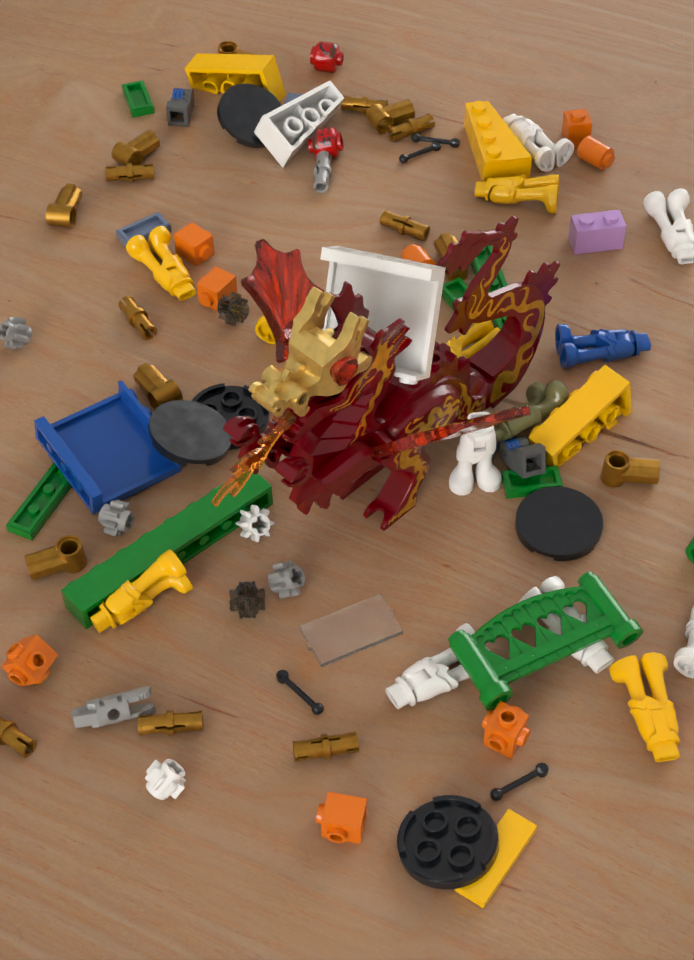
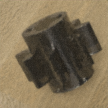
[217,292,249,326]
[229,581,266,619]

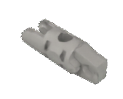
[71,686,156,728]

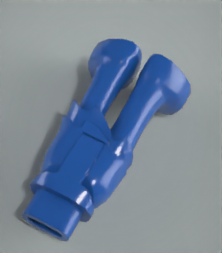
[555,324,651,368]

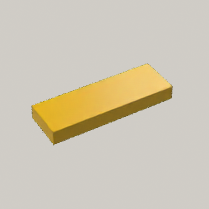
[455,809,537,909]

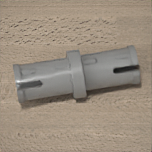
[313,151,332,193]

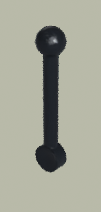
[411,133,460,148]
[399,142,441,164]
[276,670,324,715]
[490,763,549,801]

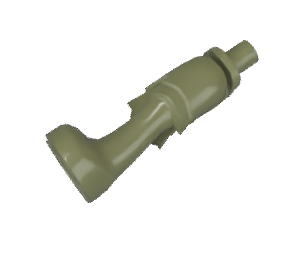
[493,380,569,442]

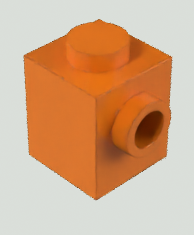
[561,109,592,147]
[174,222,214,267]
[197,266,238,312]
[316,792,367,844]

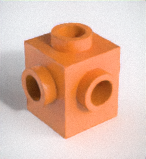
[1,634,59,687]
[482,701,531,759]

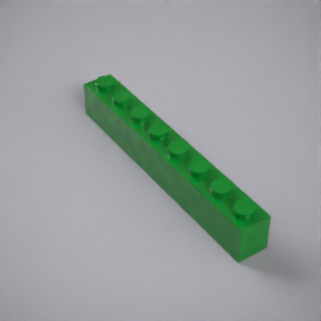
[61,468,273,629]

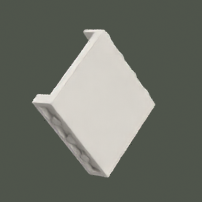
[320,246,446,385]

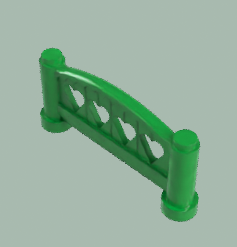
[448,571,643,711]

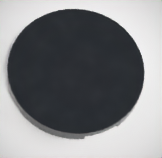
[217,84,282,148]
[192,383,269,450]
[148,400,232,466]
[515,487,603,561]
[397,795,499,890]

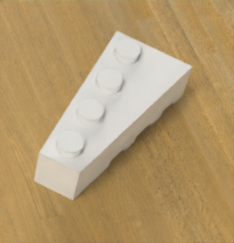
[254,81,344,168]

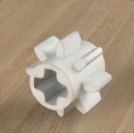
[235,505,274,542]
[145,759,186,800]

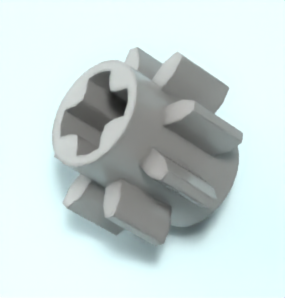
[0,316,32,350]
[98,500,134,537]
[268,560,305,599]

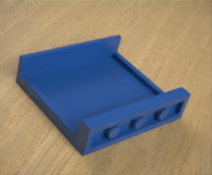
[34,380,181,515]

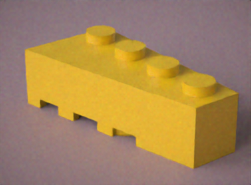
[184,53,286,102]
[464,101,532,182]
[528,365,632,468]

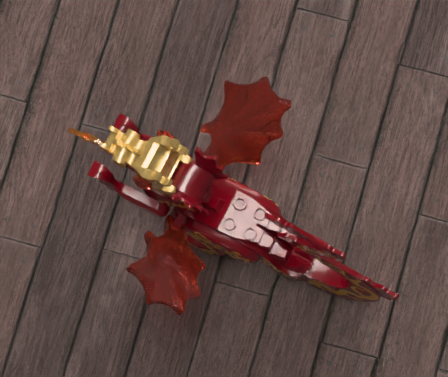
[211,216,560,531]

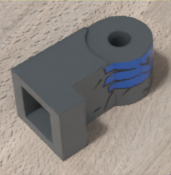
[166,88,194,127]
[499,436,546,478]

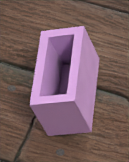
[568,209,626,255]

